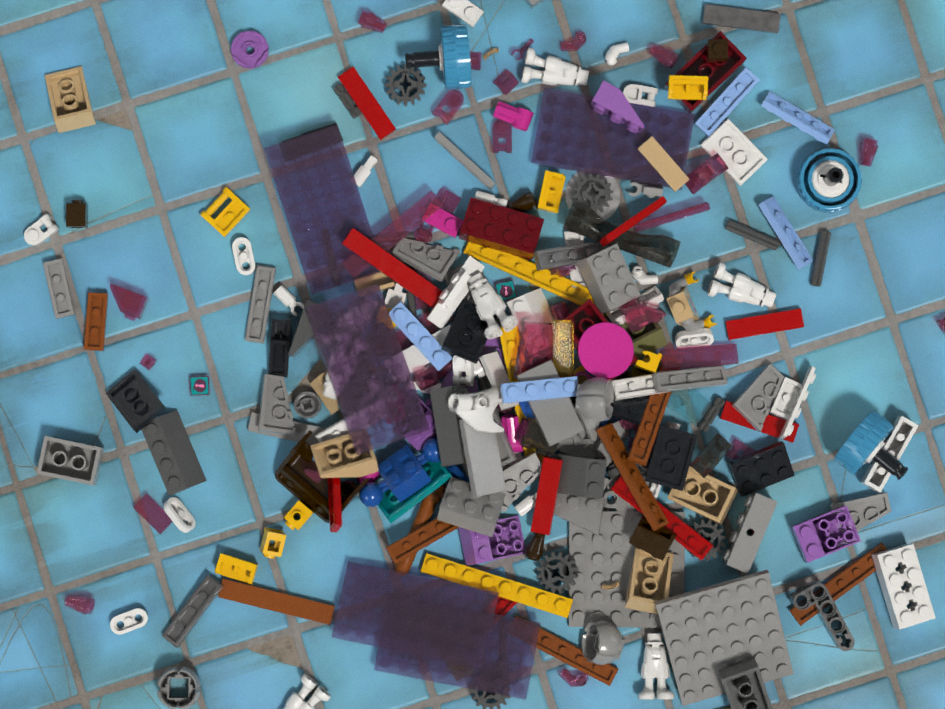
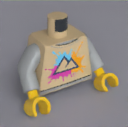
[666,271,717,331]

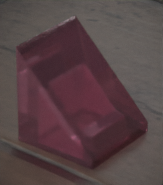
[470,52,481,70]
[140,354,157,370]

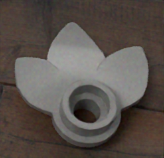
[603,476,635,512]

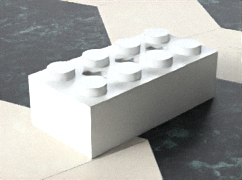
[871,544,936,630]

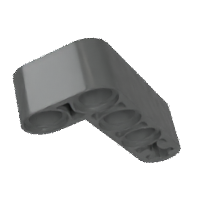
[790,581,855,651]

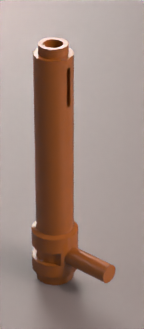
[394,482,446,577]

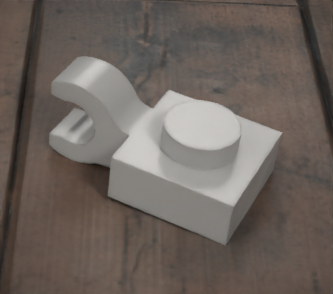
[629,180,663,198]

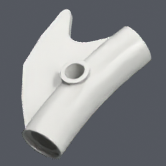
[448,387,504,433]

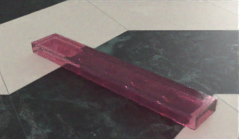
[342,191,444,278]

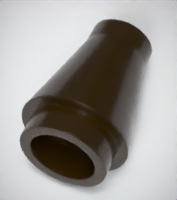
[507,191,537,212]
[524,533,546,562]

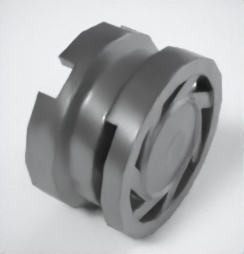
[294,391,322,418]

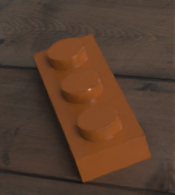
[84,292,109,351]

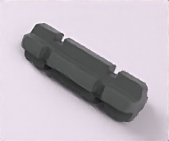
[333,84,361,118]
[698,397,725,432]

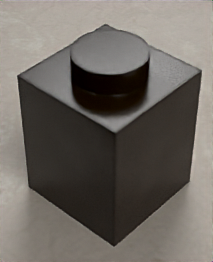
[706,39,728,62]
[66,200,88,228]

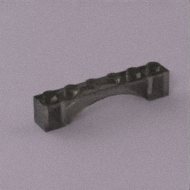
[563,202,681,268]

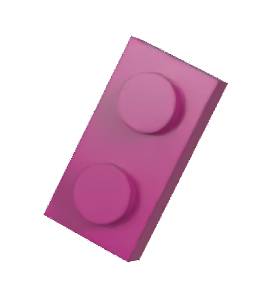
[421,203,463,238]

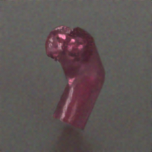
[561,31,586,51]
[559,668,588,687]

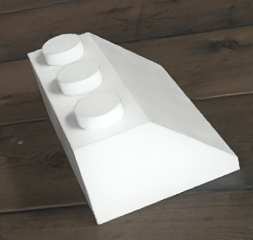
[506,288,565,356]

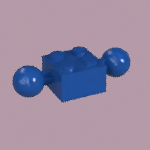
[359,438,441,507]

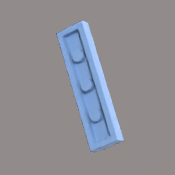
[694,68,760,137]
[761,91,835,145]
[759,196,813,270]
[386,302,453,371]
[500,376,578,404]

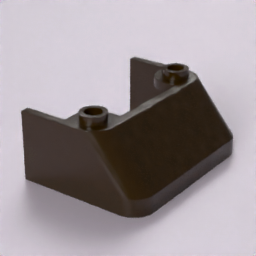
[275,430,369,523]

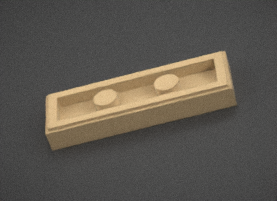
[637,136,690,192]

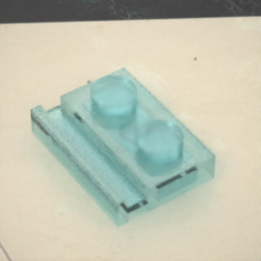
[667,389,712,427]

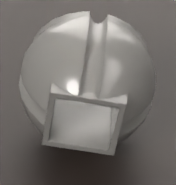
[575,377,614,422]
[582,620,625,665]
[157,666,201,709]

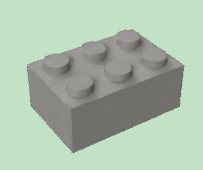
[577,243,641,313]
[36,436,104,485]
[437,477,506,537]

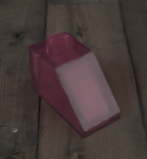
[110,284,149,321]

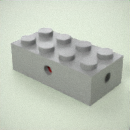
[722,493,778,574]

